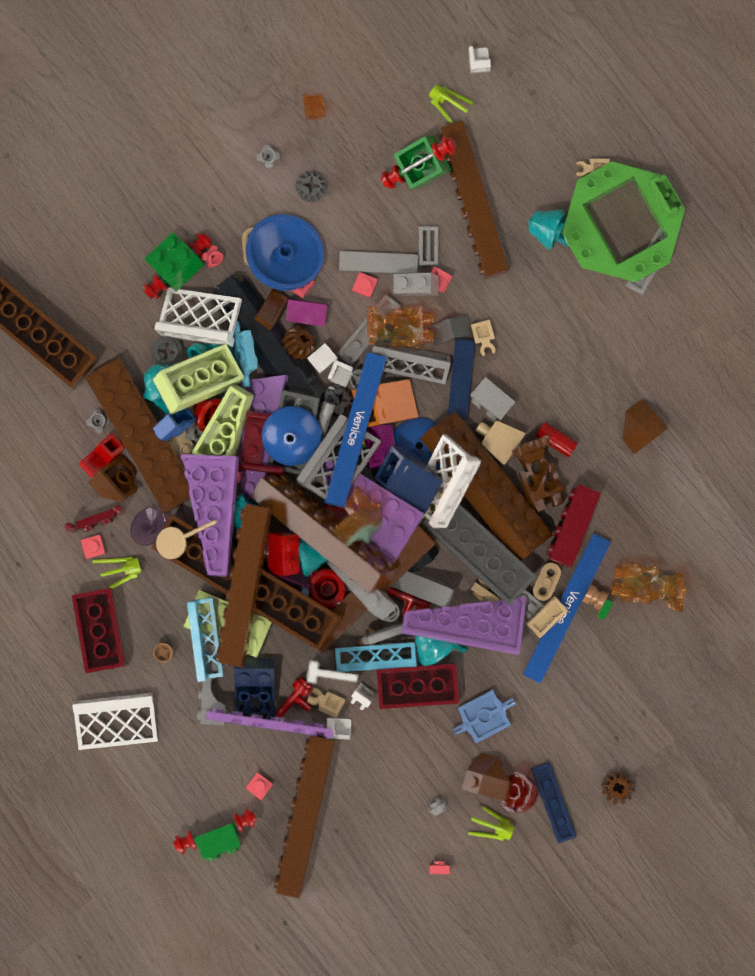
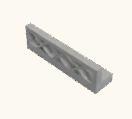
[372,340,451,384]

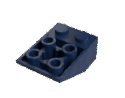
[374,446,443,513]
[234,658,275,720]

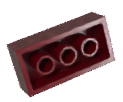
[546,485,601,569]
[71,588,127,674]
[377,664,459,709]

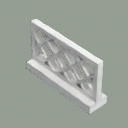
[154,288,242,347]
[423,435,481,528]
[307,662,358,683]
[73,693,158,750]

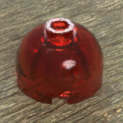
[500,772,539,813]

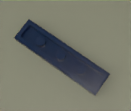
[448,339,475,419]
[531,762,577,844]

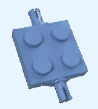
[452,690,516,743]

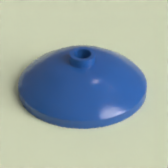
[262,406,322,466]
[393,418,441,471]

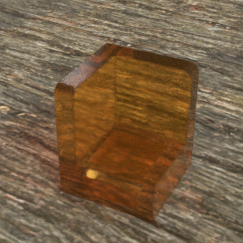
[302,94,326,121]

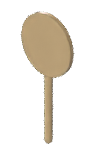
[156,520,217,559]

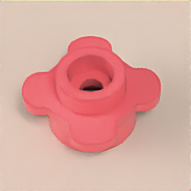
[202,245,223,268]

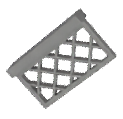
[297,414,381,507]

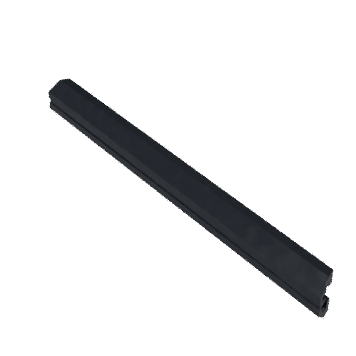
[213,275,439,573]

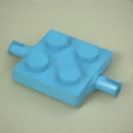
[228,321,258,388]

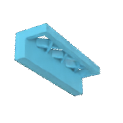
[187,597,224,682]
[335,642,417,672]

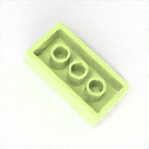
[153,344,244,414]
[183,590,272,658]

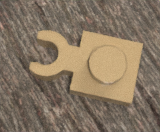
[576,159,610,177]
[471,320,495,357]
[307,688,345,718]

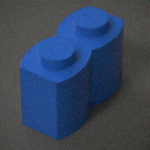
[153,407,197,441]

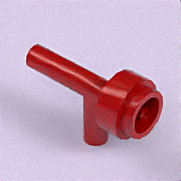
[387,587,431,618]
[275,677,313,718]

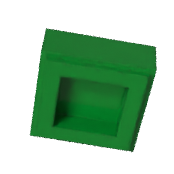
[596,599,613,620]

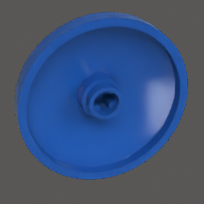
[245,214,324,291]

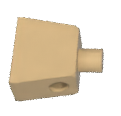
[475,421,525,466]

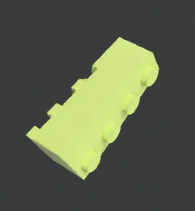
[192,385,254,456]

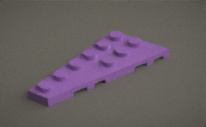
[238,375,288,500]
[180,454,239,576]
[318,455,425,563]
[402,596,527,655]
[205,708,333,738]

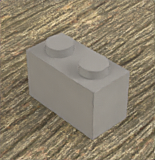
[393,273,439,297]
[470,377,515,422]

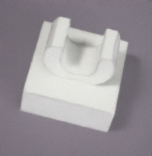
[351,683,377,710]

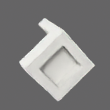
[468,46,491,73]
[308,344,338,375]
[328,360,354,388]
[326,718,351,739]

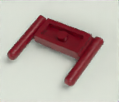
[241,411,284,475]
[64,505,125,533]

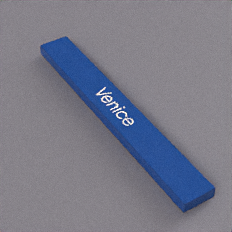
[325,352,386,508]
[523,533,611,684]

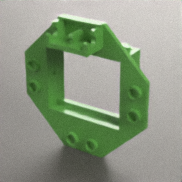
[562,162,685,282]

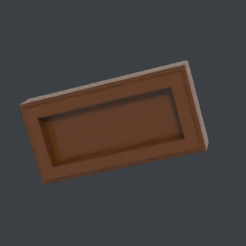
[254,289,289,330]

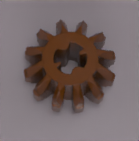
[282,325,317,360]
[601,771,635,805]

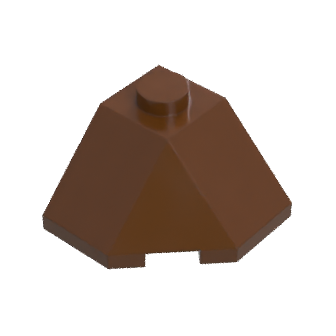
[622,400,667,454]
[88,454,137,502]
[461,753,511,801]

